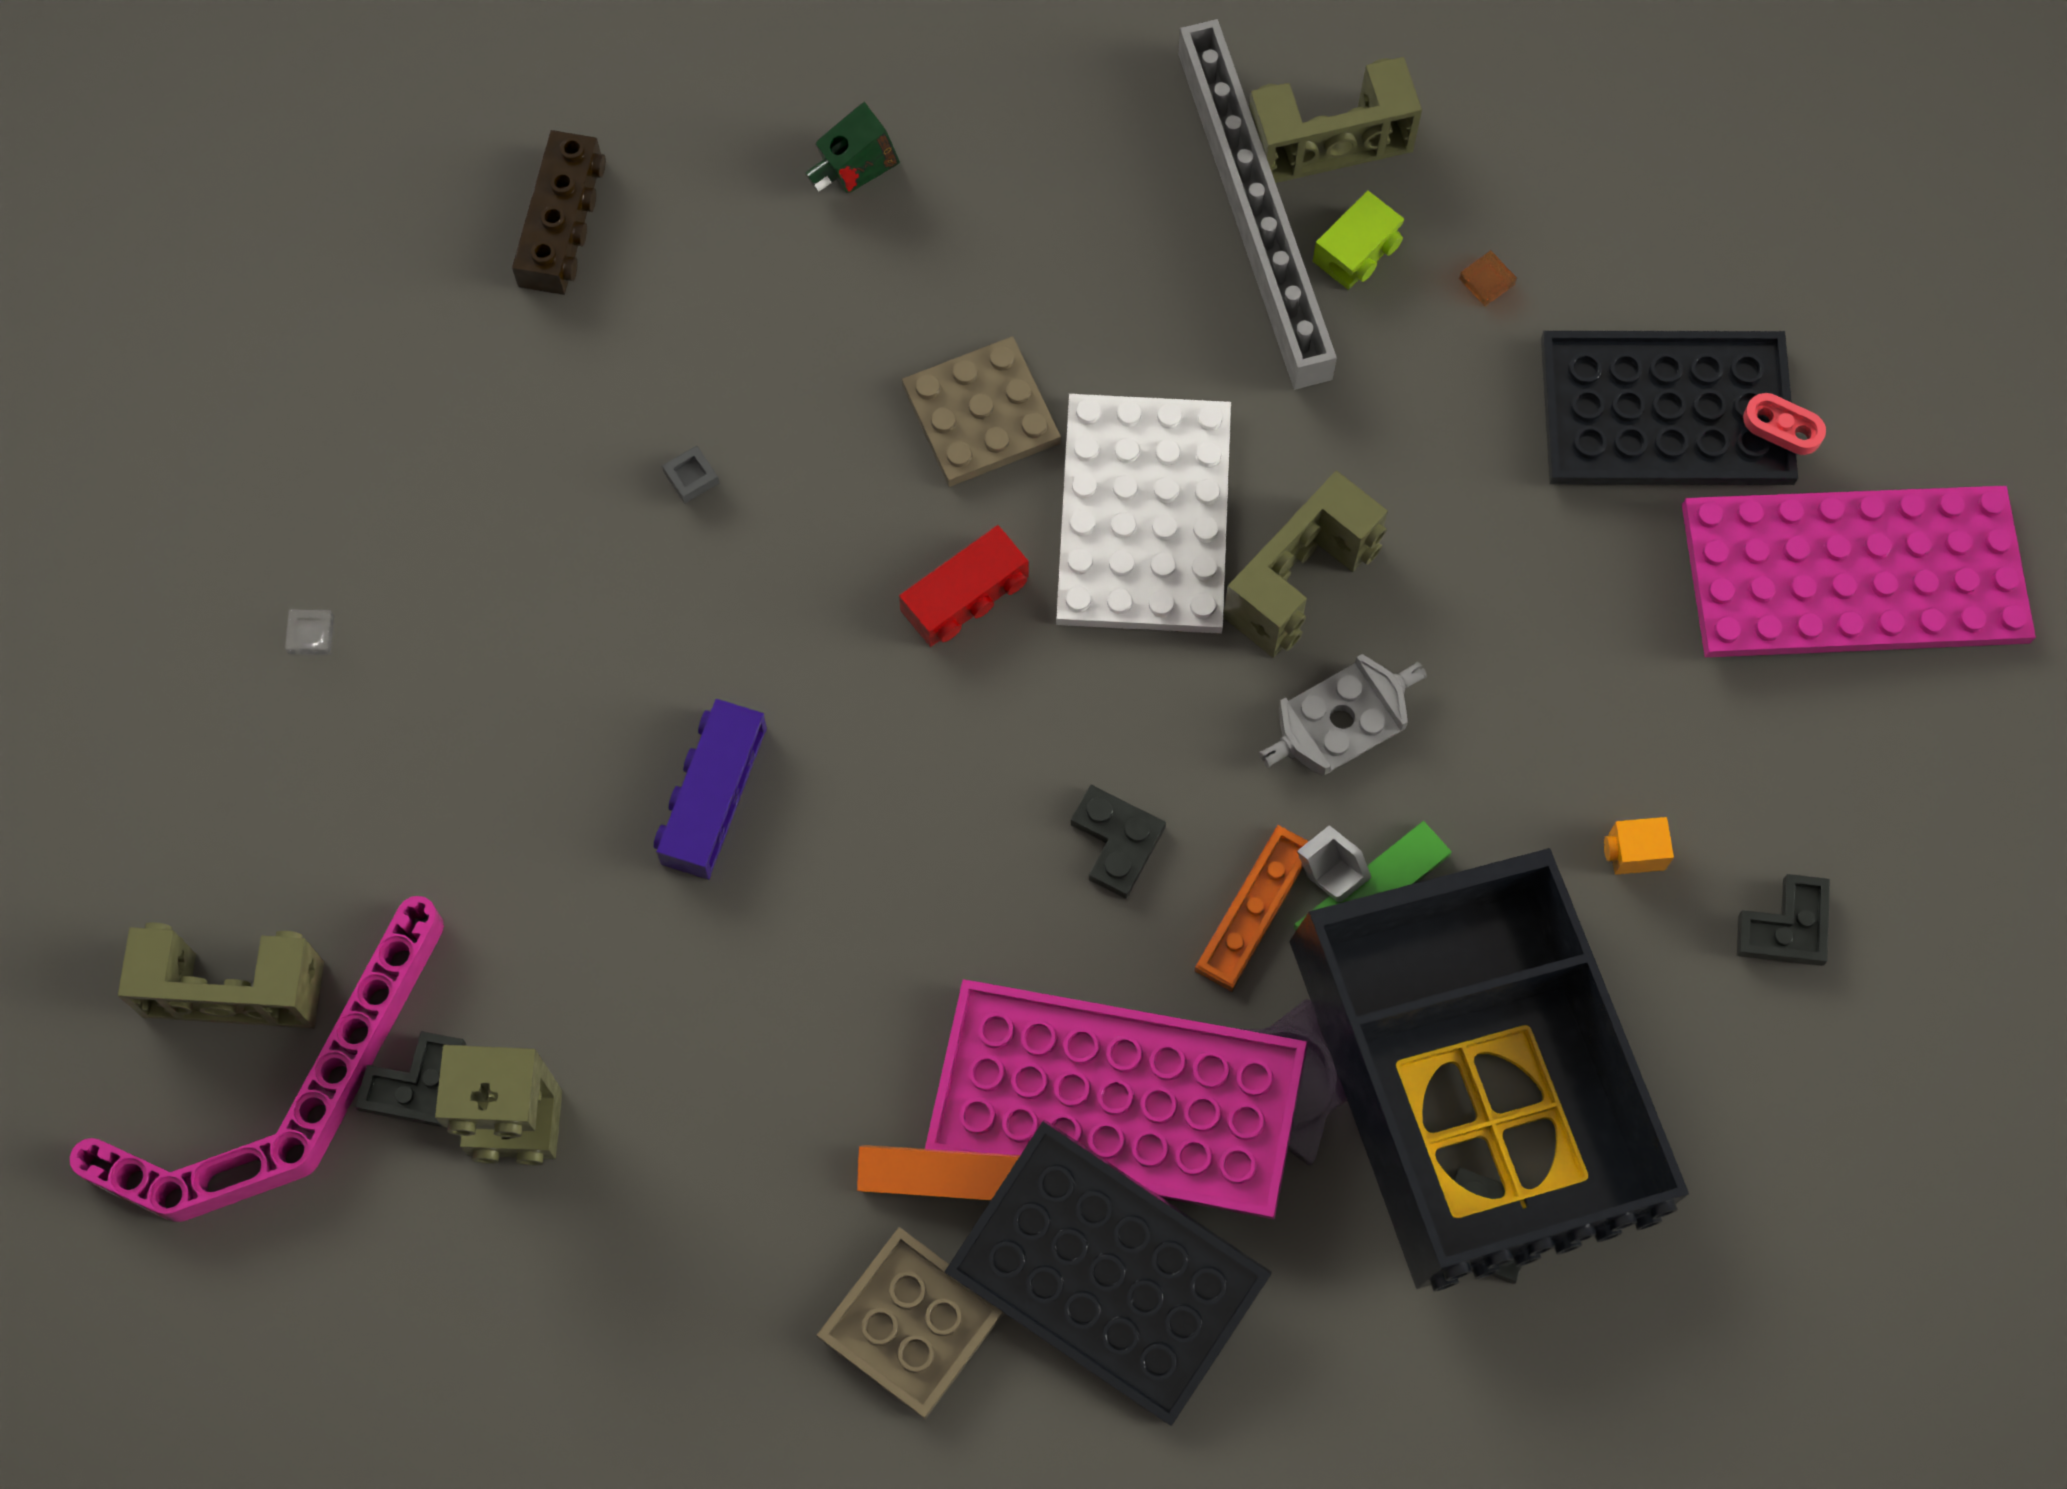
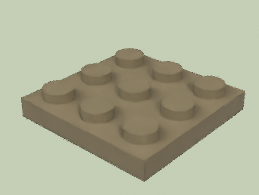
[902,336,1061,487]
[816,1227,1004,1420]

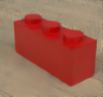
[899,525,1029,647]

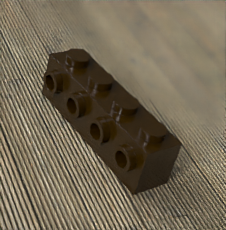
[512,130,606,295]

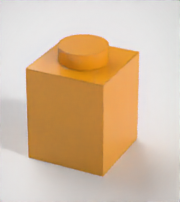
[1604,817,1674,875]

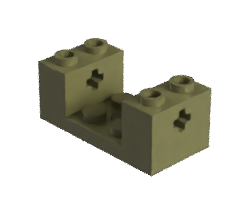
[1249,57,1422,183]
[1223,470,1388,658]
[118,922,324,1029]
[435,1045,563,1166]

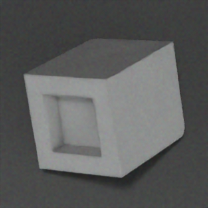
[1297,825,1372,902]

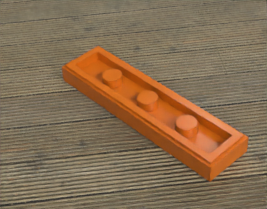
[1194,825,1309,992]
[857,1145,1020,1200]

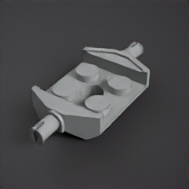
[1259,654,1427,776]

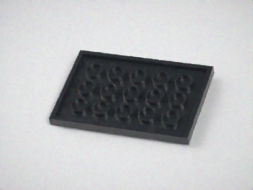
[1541,331,1798,485]
[945,1120,1272,1426]

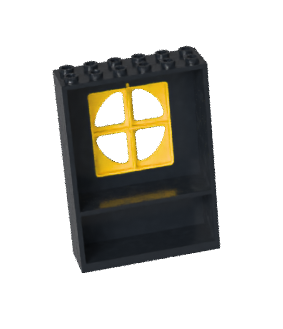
[1289,848,1689,1292]

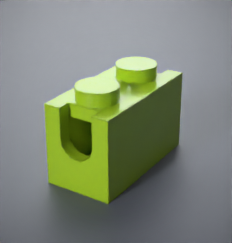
[1312,190,1404,290]

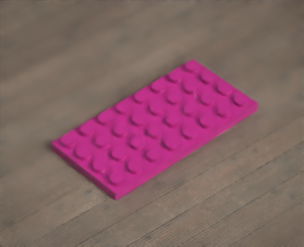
[1682,486,2036,658]
[925,979,1308,1220]

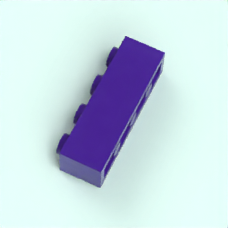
[653,698,767,880]

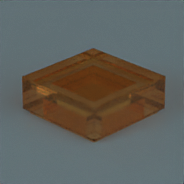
[1459,250,1517,306]

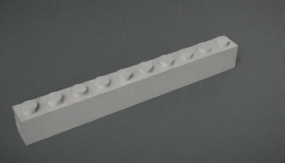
[1178,19,1337,390]

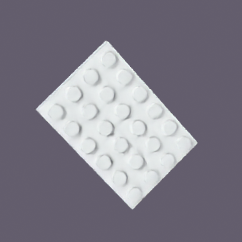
[1056,394,1231,634]

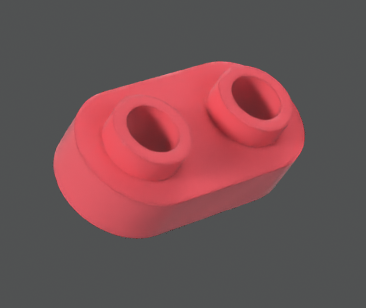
[1743,393,1826,455]

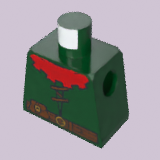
[805,101,900,193]

